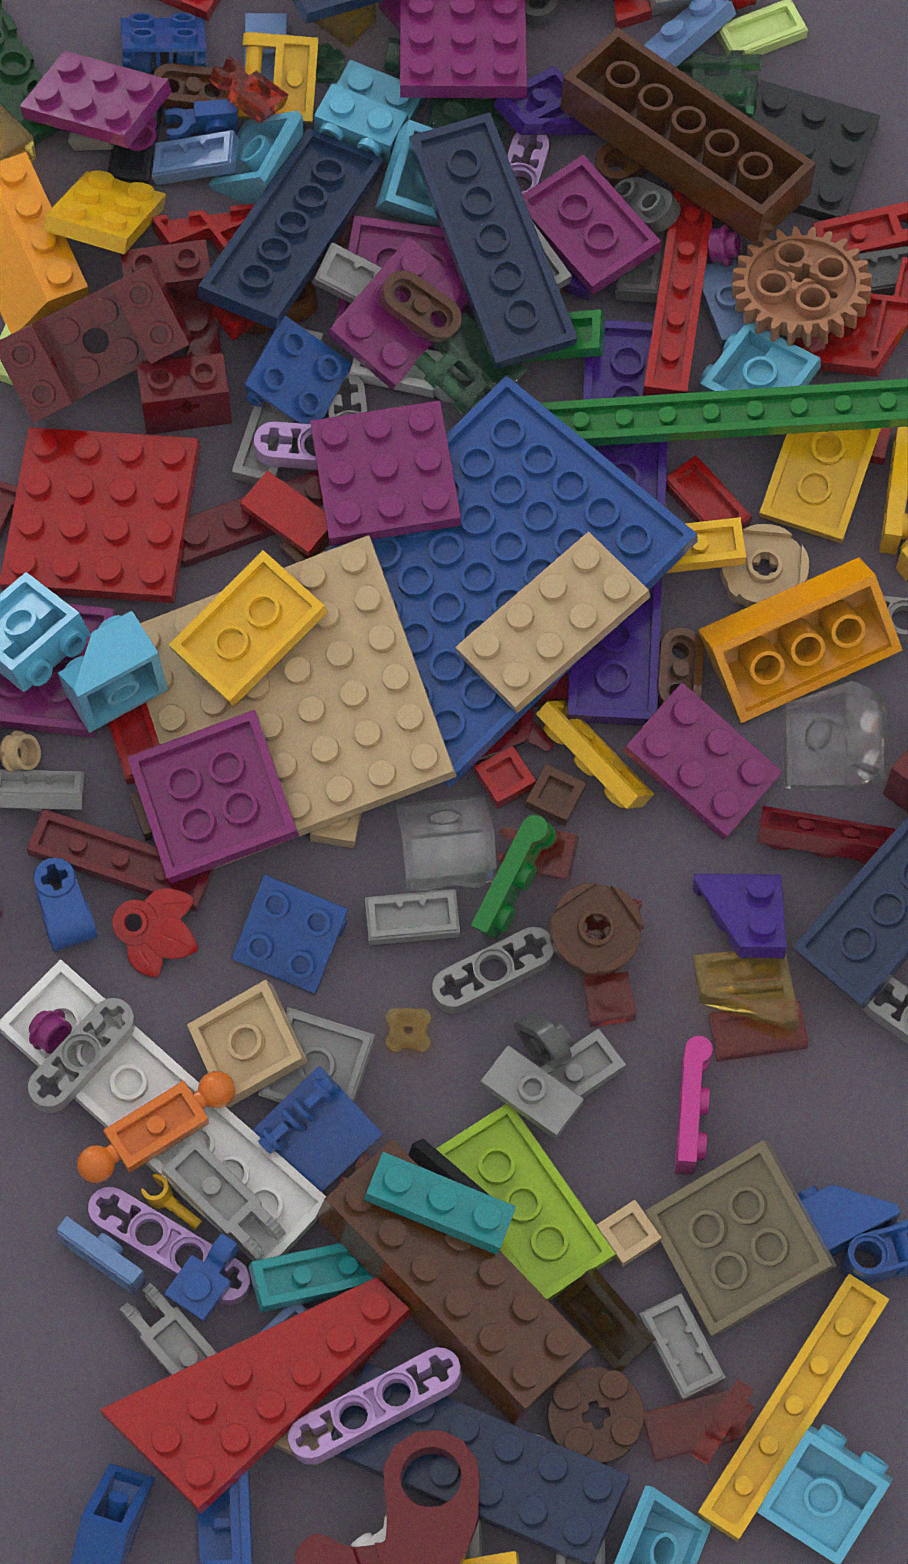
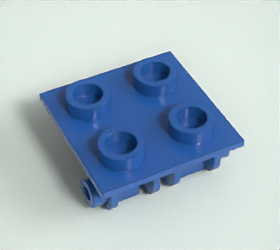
[120,13,207,73]
[244,316,352,424]
[232,874,348,994]
[252,1065,383,1192]

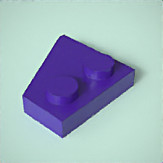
[493,66,597,135]
[693,874,786,958]

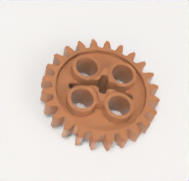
[732,226,872,347]

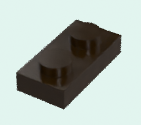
[557,1267,656,1372]

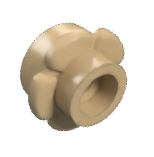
[0,731,41,772]

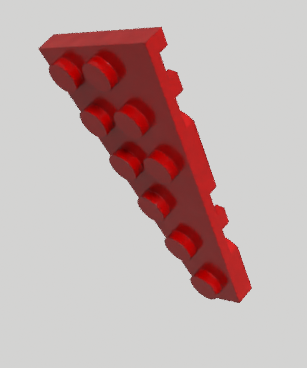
[100,1277,411,1514]

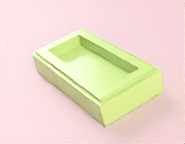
[715,0,808,66]

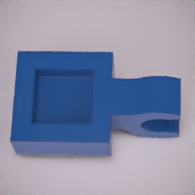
[165,98,239,141]
[164,1233,240,1323]

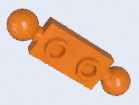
[77,1071,235,1183]

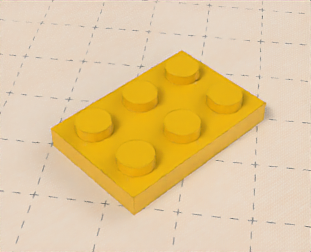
[43,170,166,254]
[759,428,881,544]
[168,550,328,707]

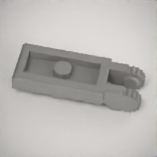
[161,1137,286,1261]
[119,1283,217,1376]

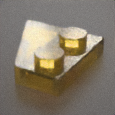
[693,951,799,1030]

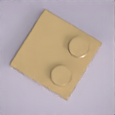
[187,980,308,1107]

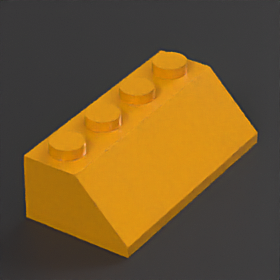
[0,152,90,334]
[698,557,903,723]

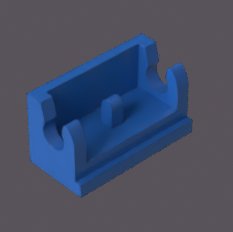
[197,1470,253,1564]

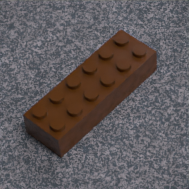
[560,27,816,246]
[316,1139,592,1425]

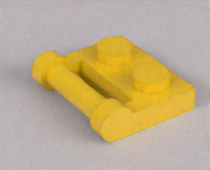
[237,32,318,124]

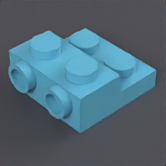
[314,60,425,163]
[699,323,821,392]
[0,572,91,692]
[757,1424,893,1564]

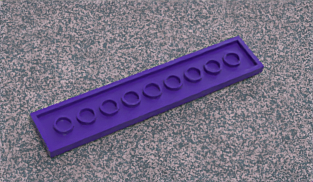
[567,320,668,726]

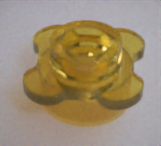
[385,1008,431,1053]

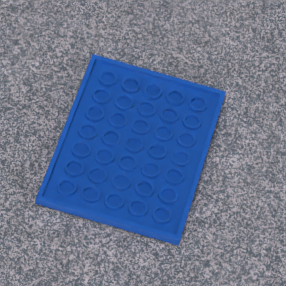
[325,375,698,789]

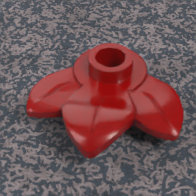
[112,888,199,978]

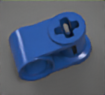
[34,857,98,952]
[840,1219,908,1285]

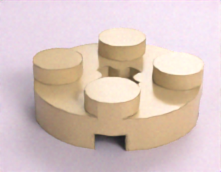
[720,524,809,607]

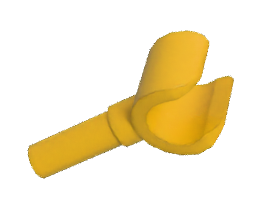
[141,1174,202,1230]

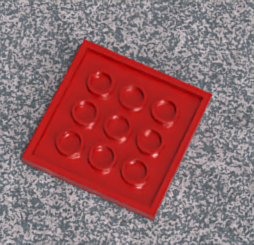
[0,427,201,603]

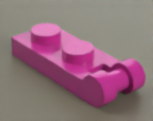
[675,1036,713,1174]

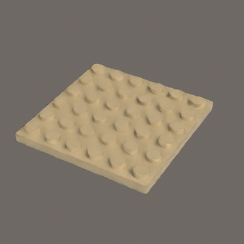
[140,535,457,869]

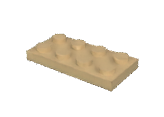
[455,531,650,713]

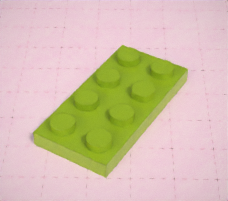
[436,1104,616,1301]

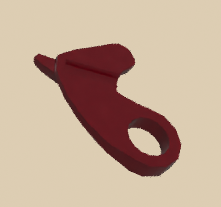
[295,1430,480,1564]

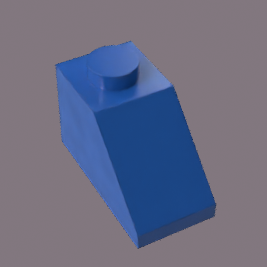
[798,1185,901,1257]
[70,1463,155,1564]

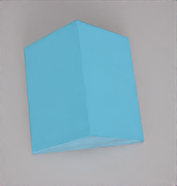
[208,110,303,204]
[614,1485,712,1564]

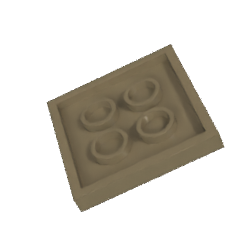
[645,1140,837,1336]

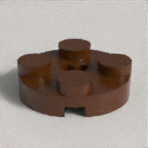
[549,883,642,977]
[547,1367,644,1465]

